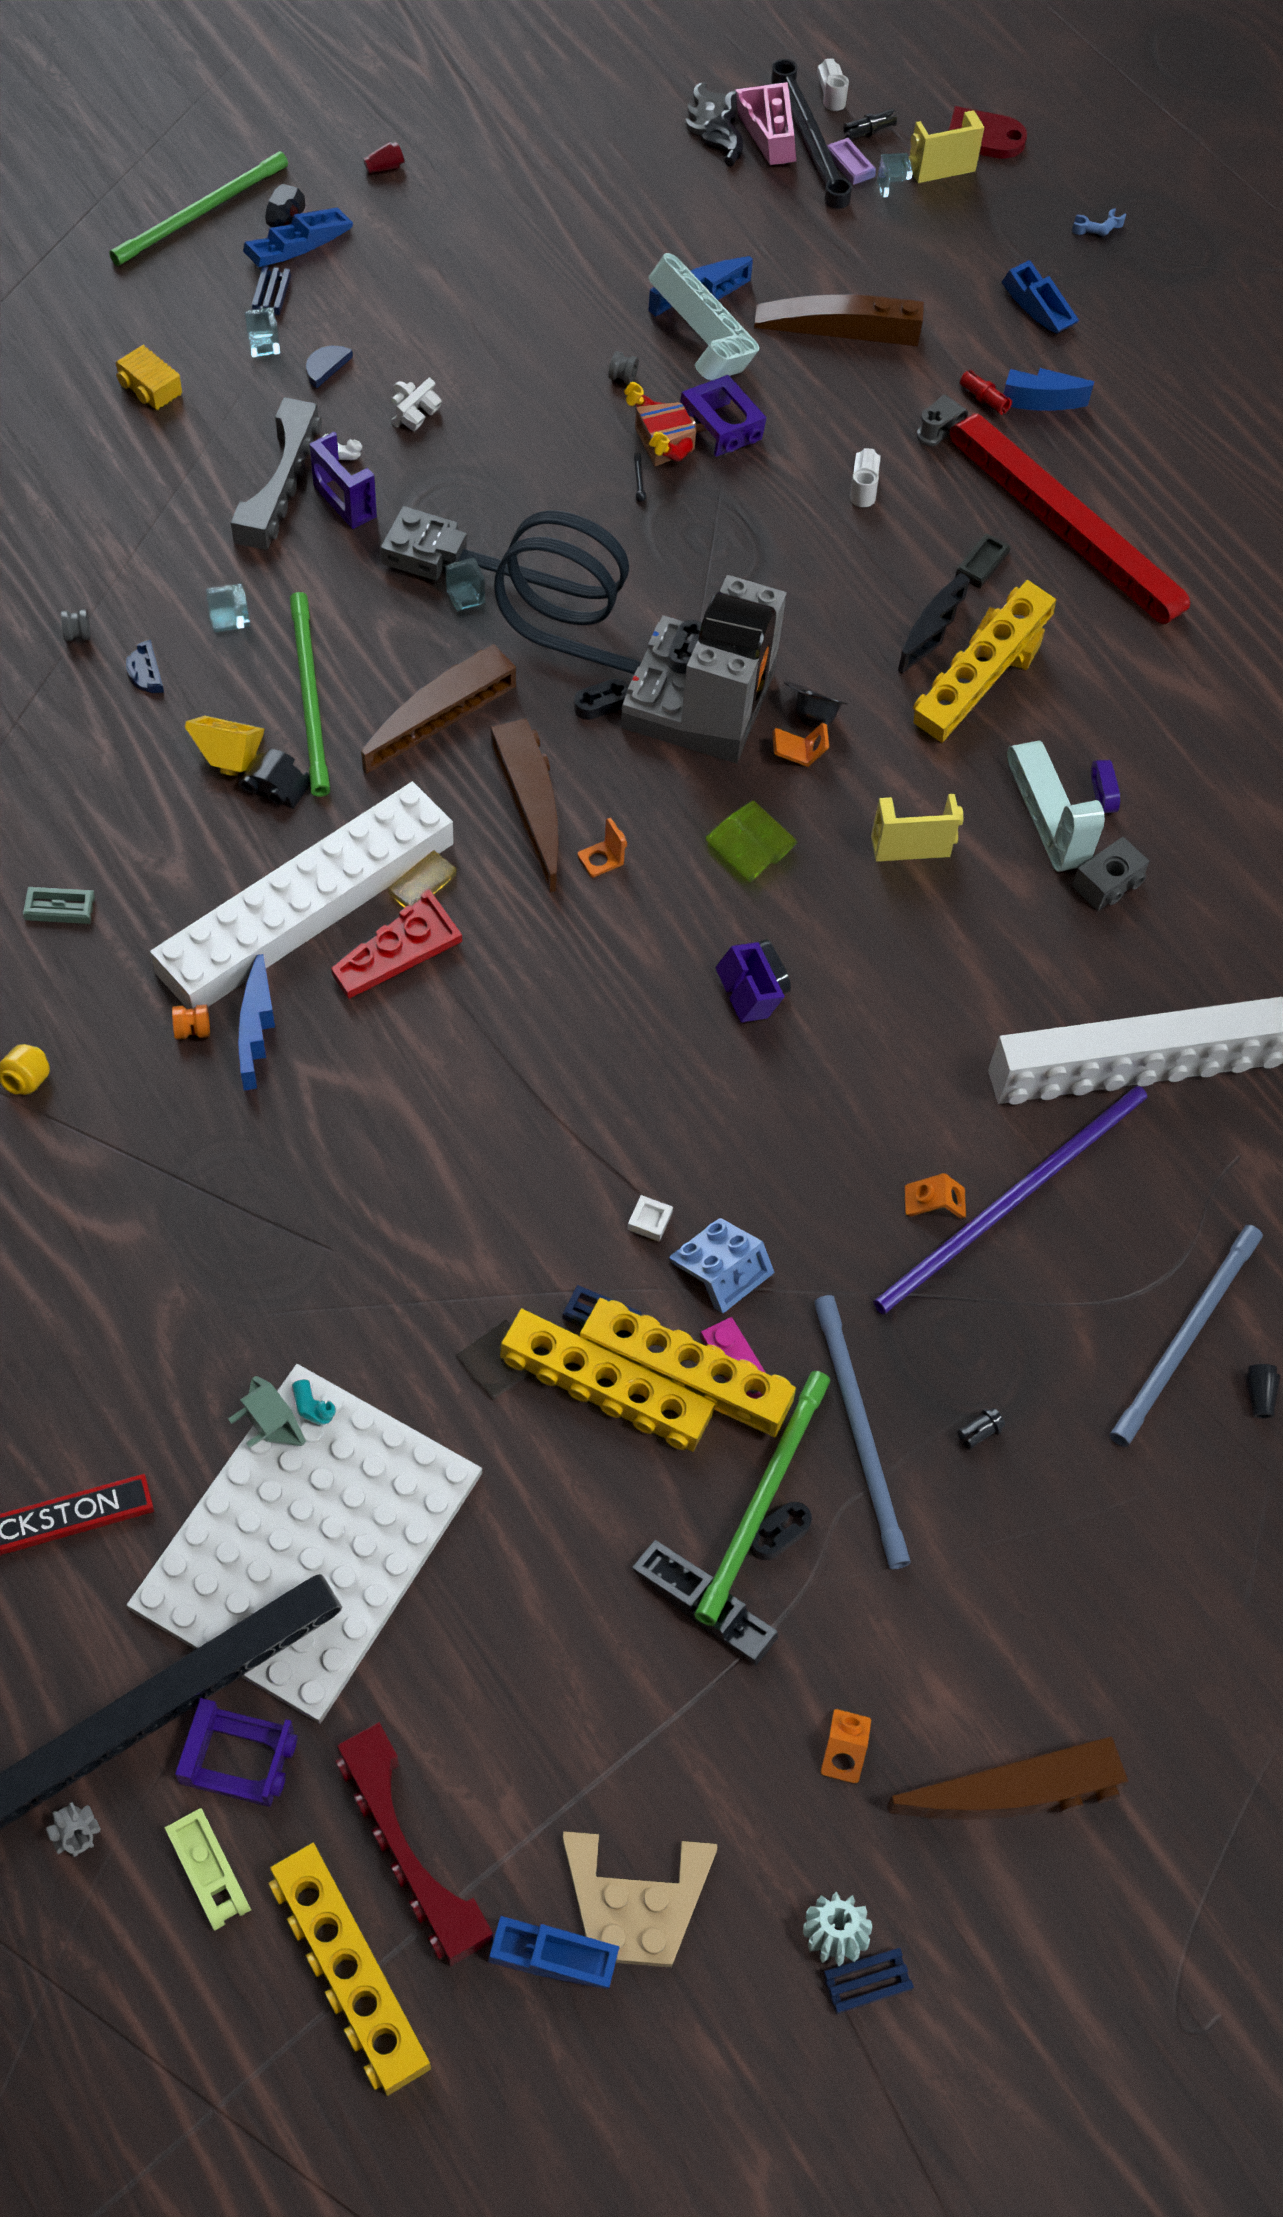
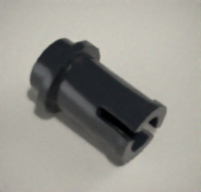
[957,1408,1005,1450]

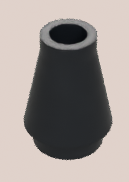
[1244,1364,1281,1419]

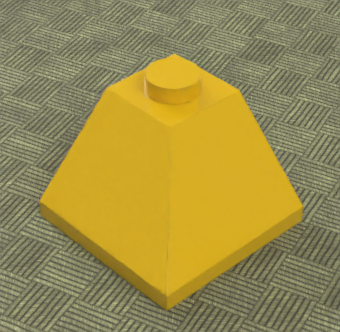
[185,716,264,776]

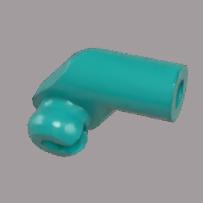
[292,1379,336,1425]

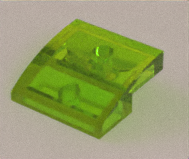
[705,801,798,883]

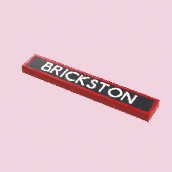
[0,1474,155,1555]

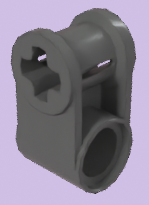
[916,395,969,446]

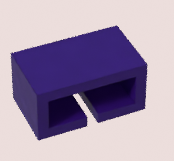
[715,942,785,1022]

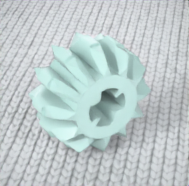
[803,1891,872,1966]

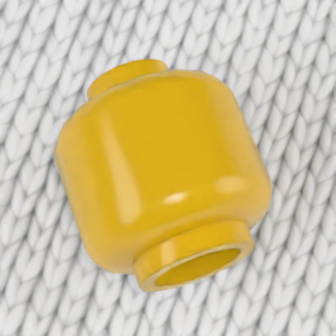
[0,1044,50,1095]

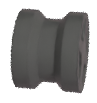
[608,351,639,385]
[61,609,91,642]

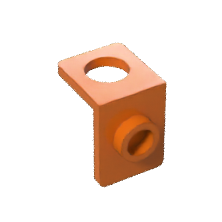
[772,723,829,767]
[578,817,627,878]
[905,1173,966,1219]
[821,1709,871,1783]

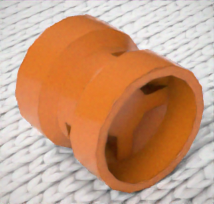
[172,1004,210,1040]

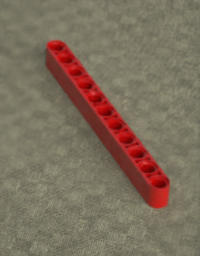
[950,413,1191,624]

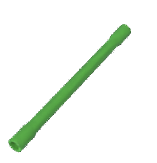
[109,151,288,266]
[290,592,330,797]
[694,1371,830,1626]

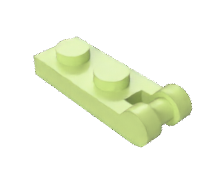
[165,1808,251,1931]

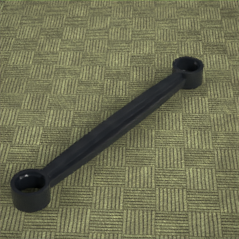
[771,59,852,209]

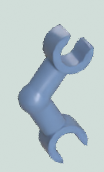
[1072,208,1126,236]

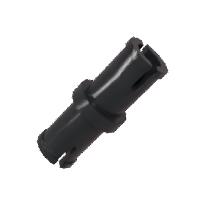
[843,108,897,140]

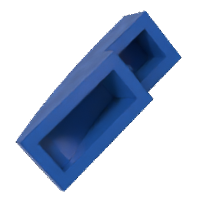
[1001,260,1079,334]
[1003,368,1095,411]
[488,1916,620,1989]

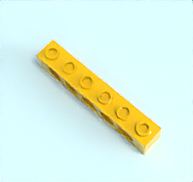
[913,580,1057,743]
[580,1298,796,1437]
[500,1308,715,1452]
[268,1842,431,2096]

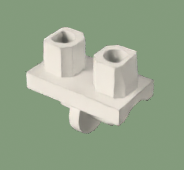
[391,377,442,431]

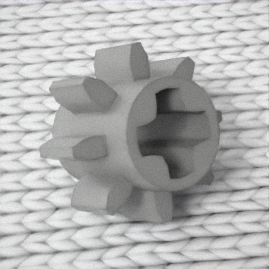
[46,1802,100,1857]

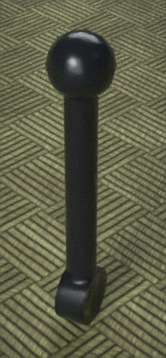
[634,453,647,502]

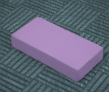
[827,138,876,185]

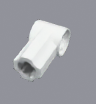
[817,59,849,111]
[850,448,881,507]

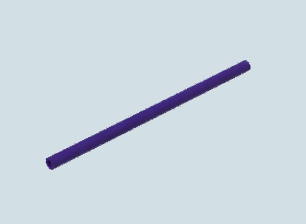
[873,1086,1147,1314]

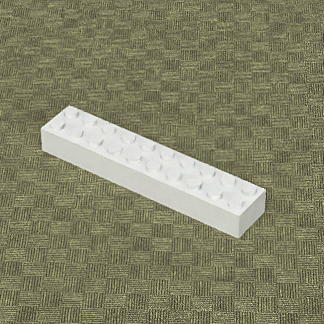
[150,781,453,1009]
[988,997,1283,1105]

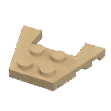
[563,1832,717,1968]

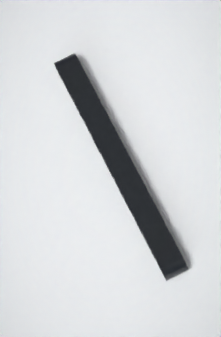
[0,1574,342,1830]

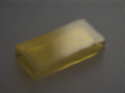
[388,850,457,907]

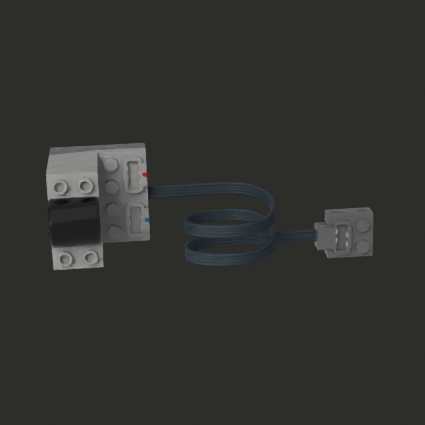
[380,506,787,764]

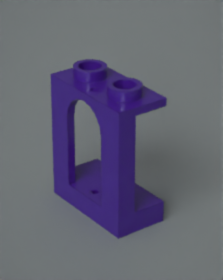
[680,375,767,457]
[310,432,377,529]
[175,1698,298,1807]

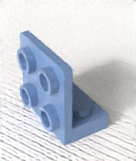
[670,1218,775,1313]

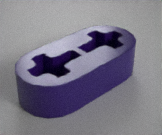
[1091,760,1120,813]

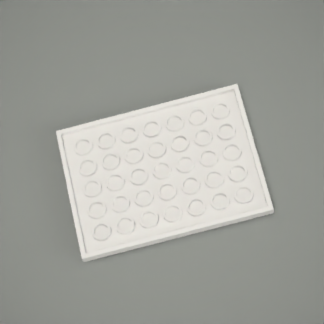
[127,1364,482,1724]

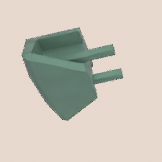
[228,1376,306,1448]

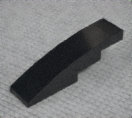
[898,572,970,674]
[632,1540,779,1666]

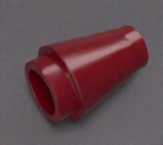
[363,141,405,174]

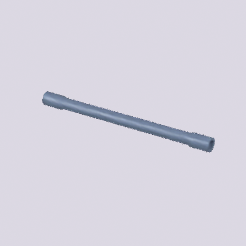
[1110,1225,1263,1447]
[814,1295,911,1569]

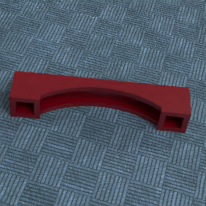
[335,1722,493,1967]

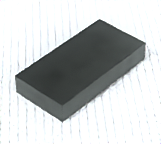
[955,533,1011,589]

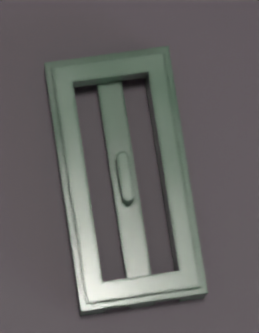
[23,887,95,924]

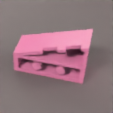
[736,82,796,165]

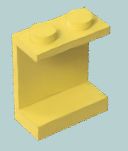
[907,110,984,183]
[871,794,963,862]

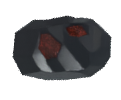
[265,184,306,228]

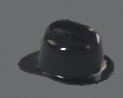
[784,681,848,728]

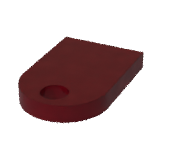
[948,106,1027,159]

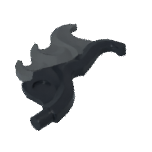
[686,82,743,166]

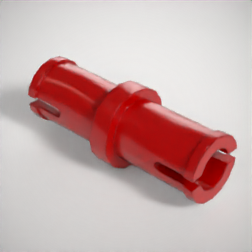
[960,369,1012,415]

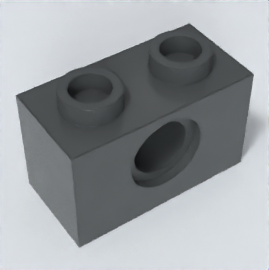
[1072,837,1150,911]

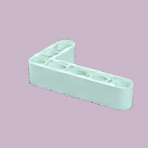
[649,253,759,380]
[1007,740,1105,872]

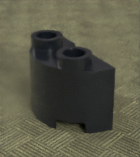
[238,748,310,809]

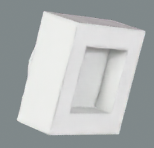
[628,1195,673,1242]

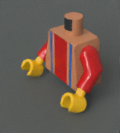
[624,382,707,466]

